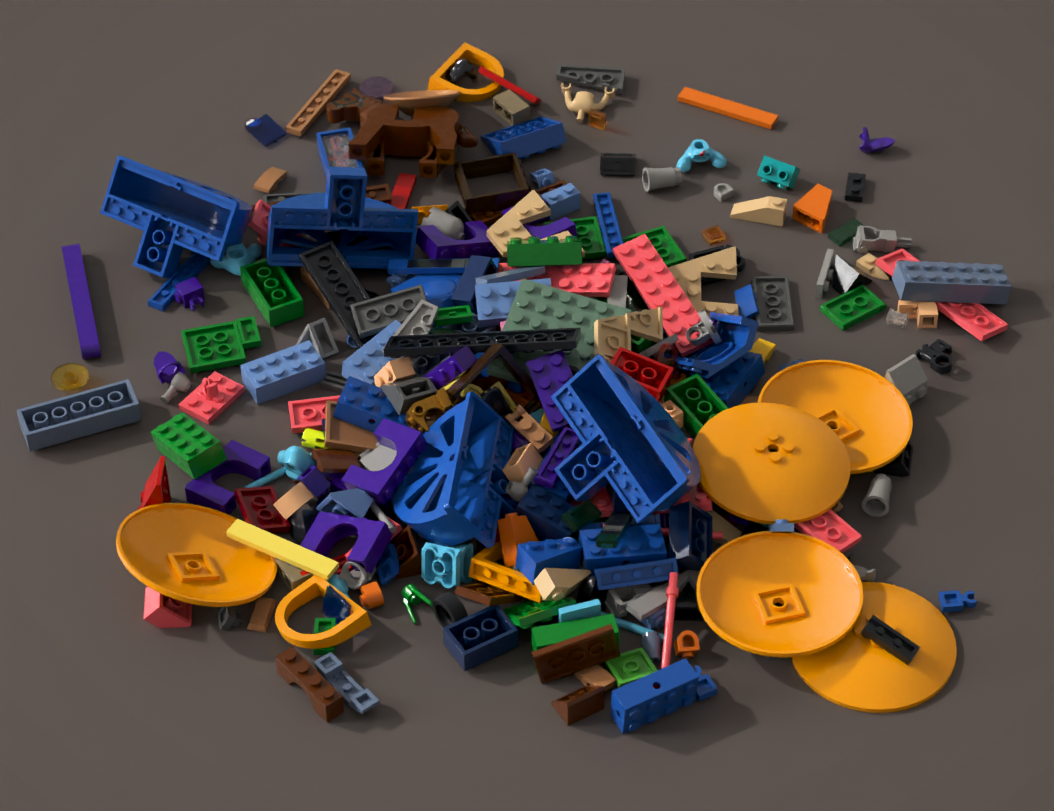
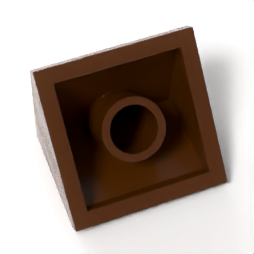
[390,526,421,580]
[551,685,604,726]

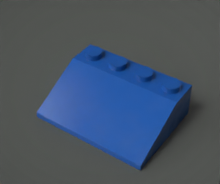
[480,116,567,159]

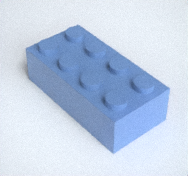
[475,278,551,328]
[341,320,402,386]
[240,340,326,405]

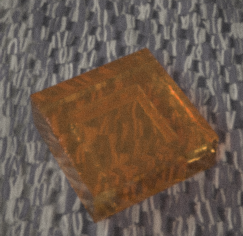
[588,109,607,130]
[701,225,726,245]

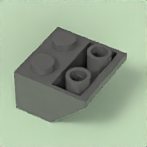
[381,376,437,416]

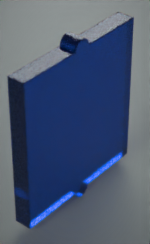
[245,114,286,147]
[322,585,351,625]

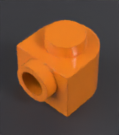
[359,581,384,610]
[674,630,700,659]

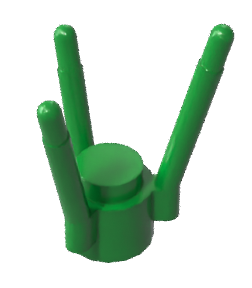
[402,584,433,624]

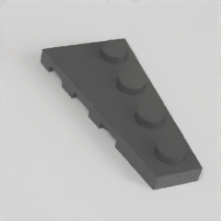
[556,64,625,94]

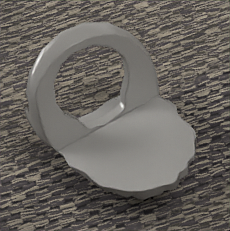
[339,562,376,590]

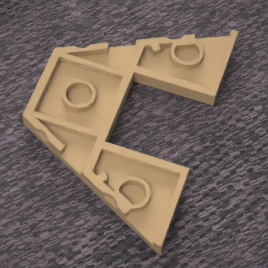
[486,190,585,258]
[668,246,738,323]
[594,306,664,404]

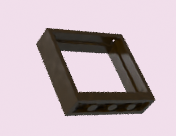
[453,152,531,214]
[446,343,542,422]

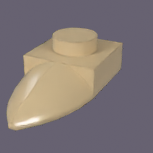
[856,253,890,280]

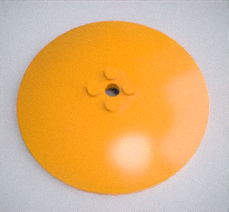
[758,360,913,474]
[693,402,851,525]
[116,503,277,607]
[696,531,863,658]
[791,582,957,713]

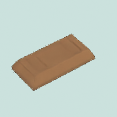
[246,597,277,633]

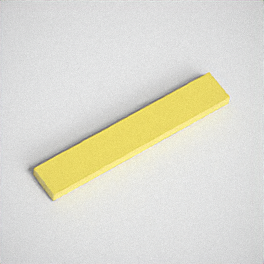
[226,519,339,580]

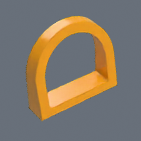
[427,42,504,102]
[468,541,543,603]
[275,575,372,649]

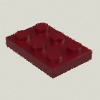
[235,486,291,533]

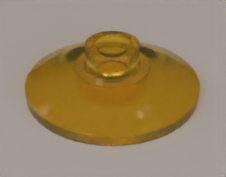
[51,363,89,391]

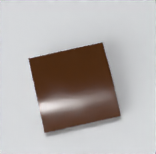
[311,449,360,473]

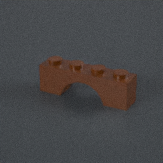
[275,646,344,723]

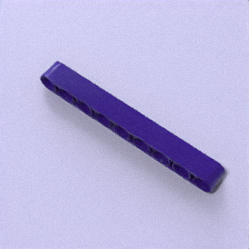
[61,244,101,360]

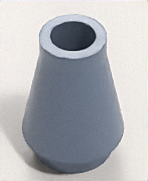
[641,631,661,664]

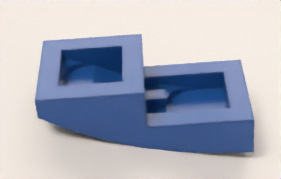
[735,284,760,318]
[376,543,399,586]

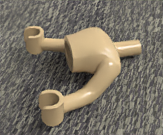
[561,82,615,123]

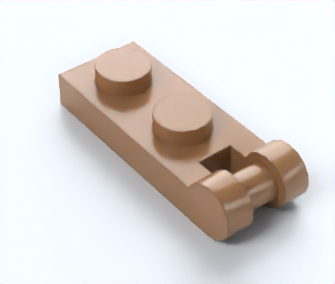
[504,405,555,453]

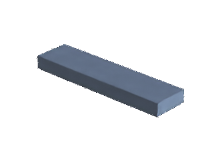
[475,266,546,284]

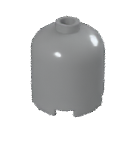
[421,207,465,240]

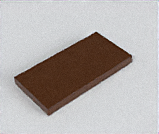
[531,624,621,684]

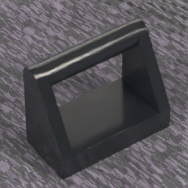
[600,153,636,175]
[874,441,913,477]

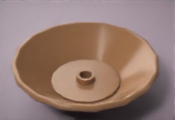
[384,90,461,116]

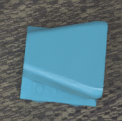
[421,542,473,588]

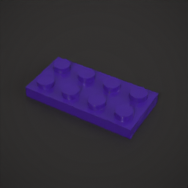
[526,350,573,433]

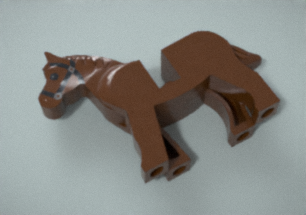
[327,88,478,178]

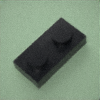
[845,172,866,202]

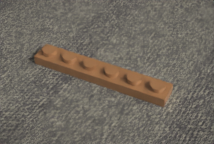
[286,69,351,137]

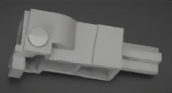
[852,225,912,253]
[604,583,663,618]

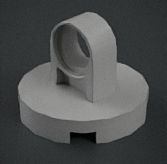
[686,310,723,345]

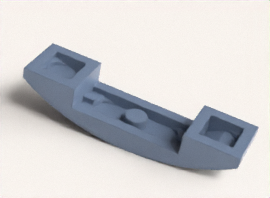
[314,652,380,714]

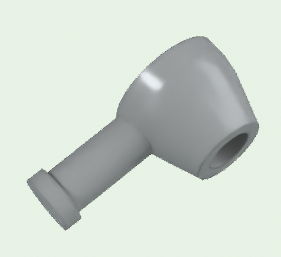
[160,372,192,404]
[505,467,538,503]

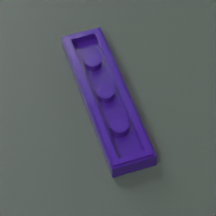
[534,426,581,489]

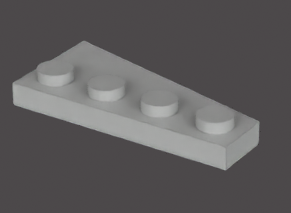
[383,300,438,369]

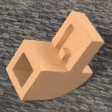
[897,300,938,329]
[273,482,314,520]

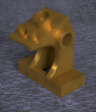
[405,388,452,434]

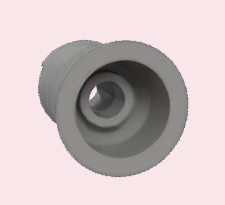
[642,167,682,192]
[862,474,892,517]

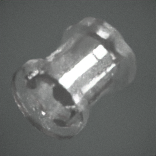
[886,308,909,329]

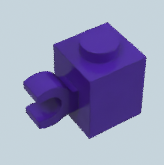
[174,277,205,311]
[297,465,337,497]

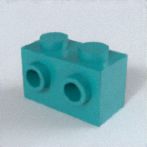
[757,155,801,190]

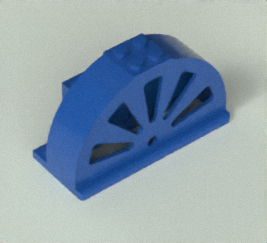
[100,156,252,278]
[266,167,419,269]
[551,355,701,523]
[391,391,520,548]

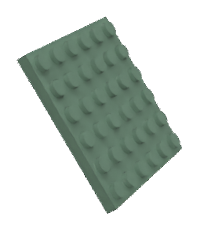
[487,278,631,383]

